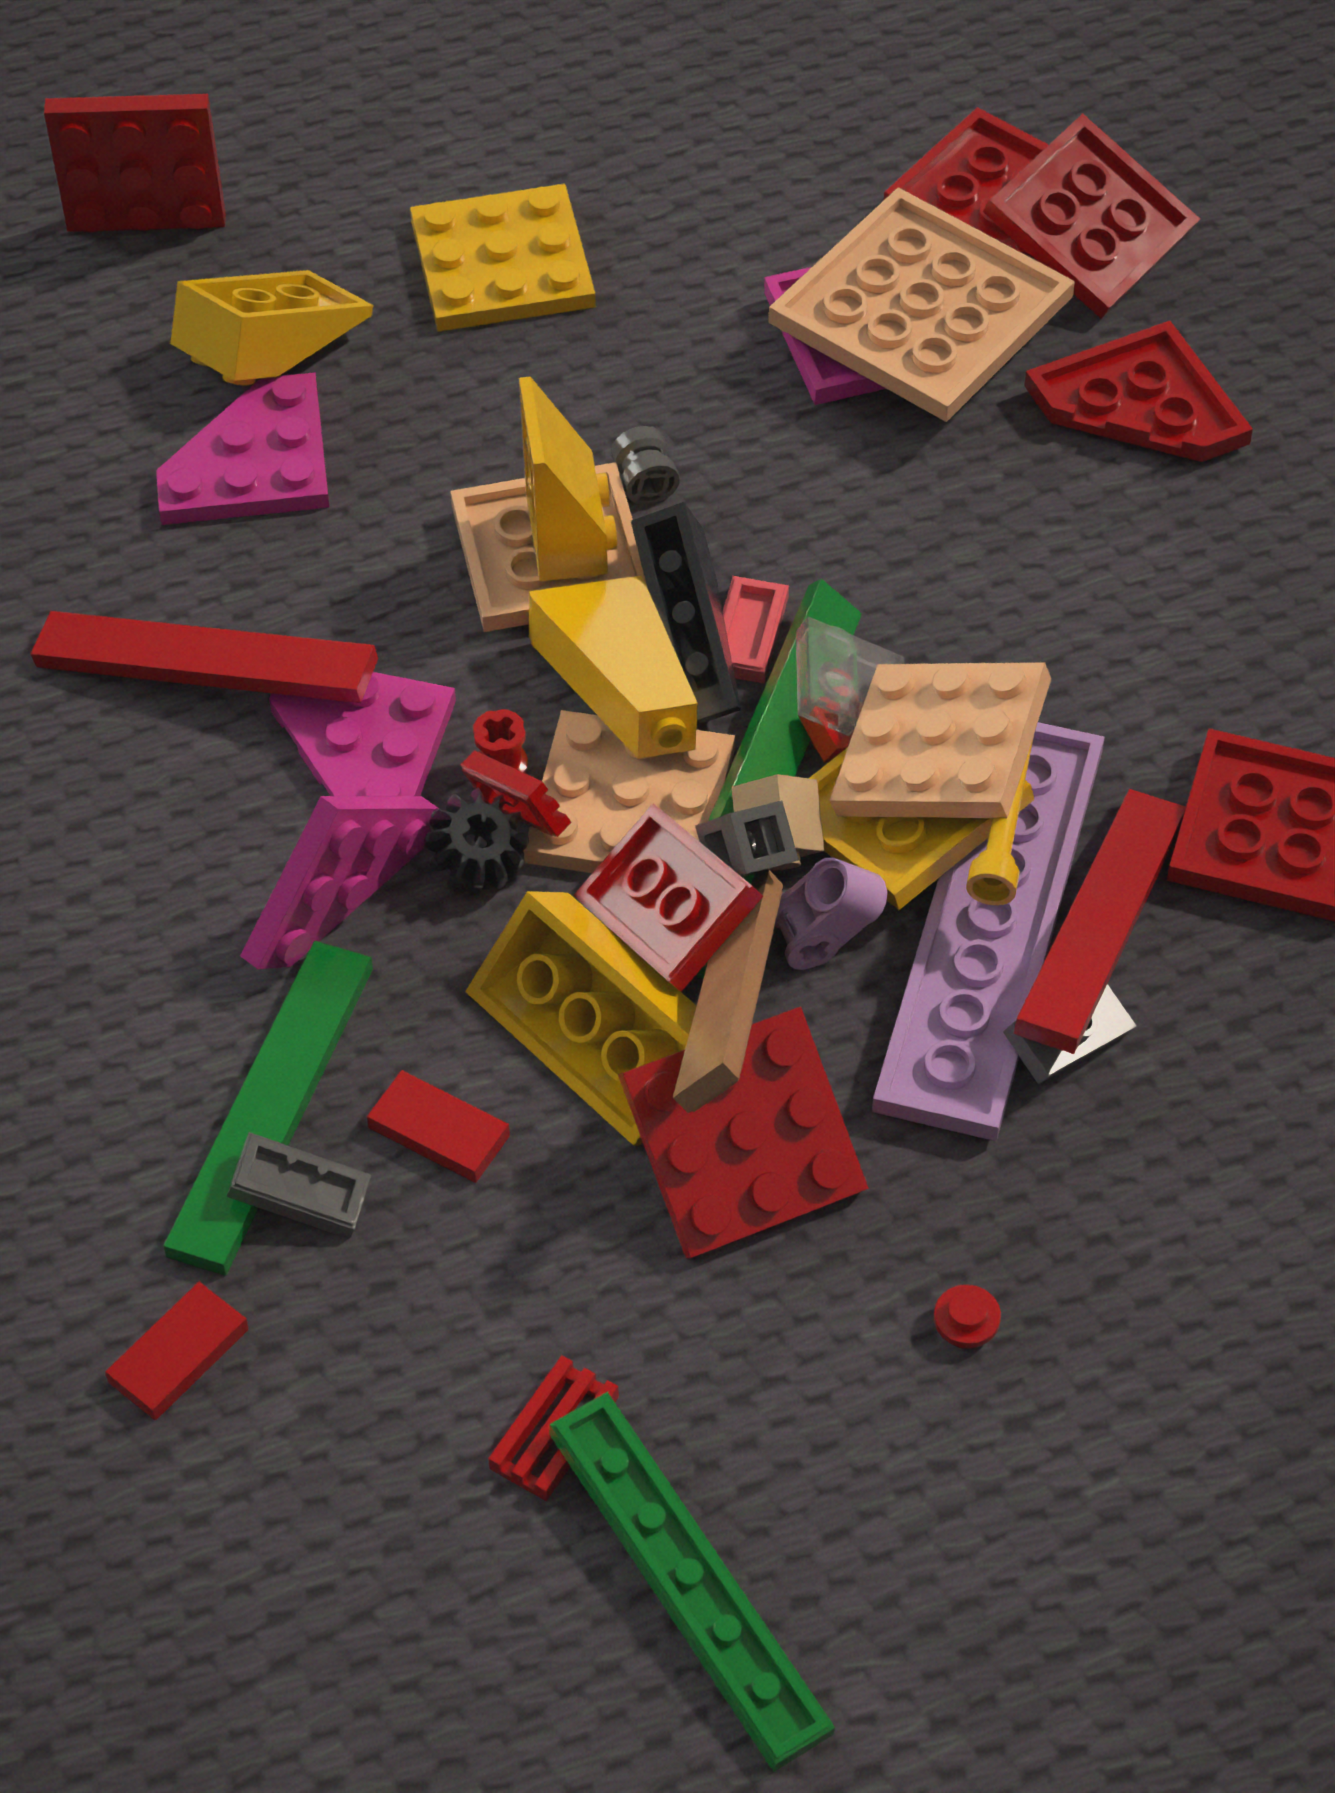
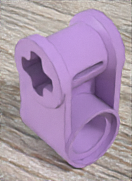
[774,857,887,970]

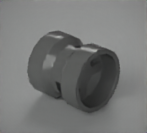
[611,426,680,505]

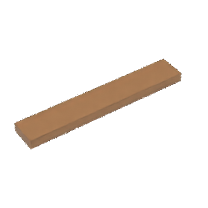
[673,870,783,1114]

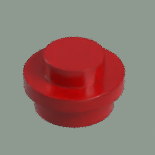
[934,1285,1001,1349]

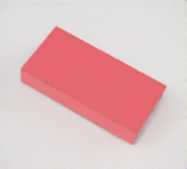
[723,576,789,684]

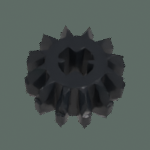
[424,787,529,895]

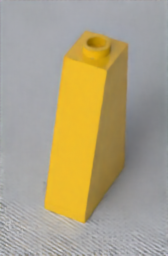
[529,575,698,759]

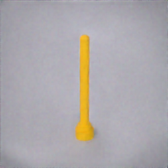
[966,736,1034,905]

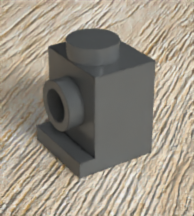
[695,800,799,877]

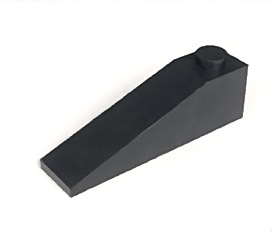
[630,502,741,725]

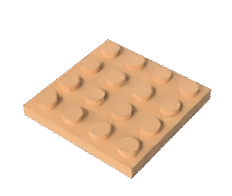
[768,188,1075,422]

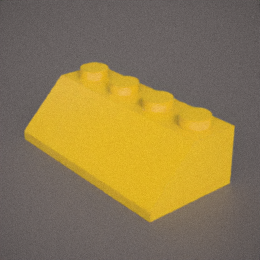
[465,891,696,1146]

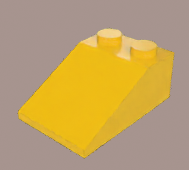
[170,270,373,385]
[519,377,618,582]

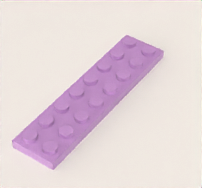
[872,722,1104,1141]

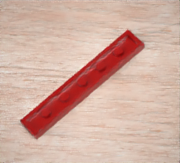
[31,611,378,703]
[1013,789,1186,1054]

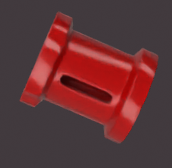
[473,709,528,773]

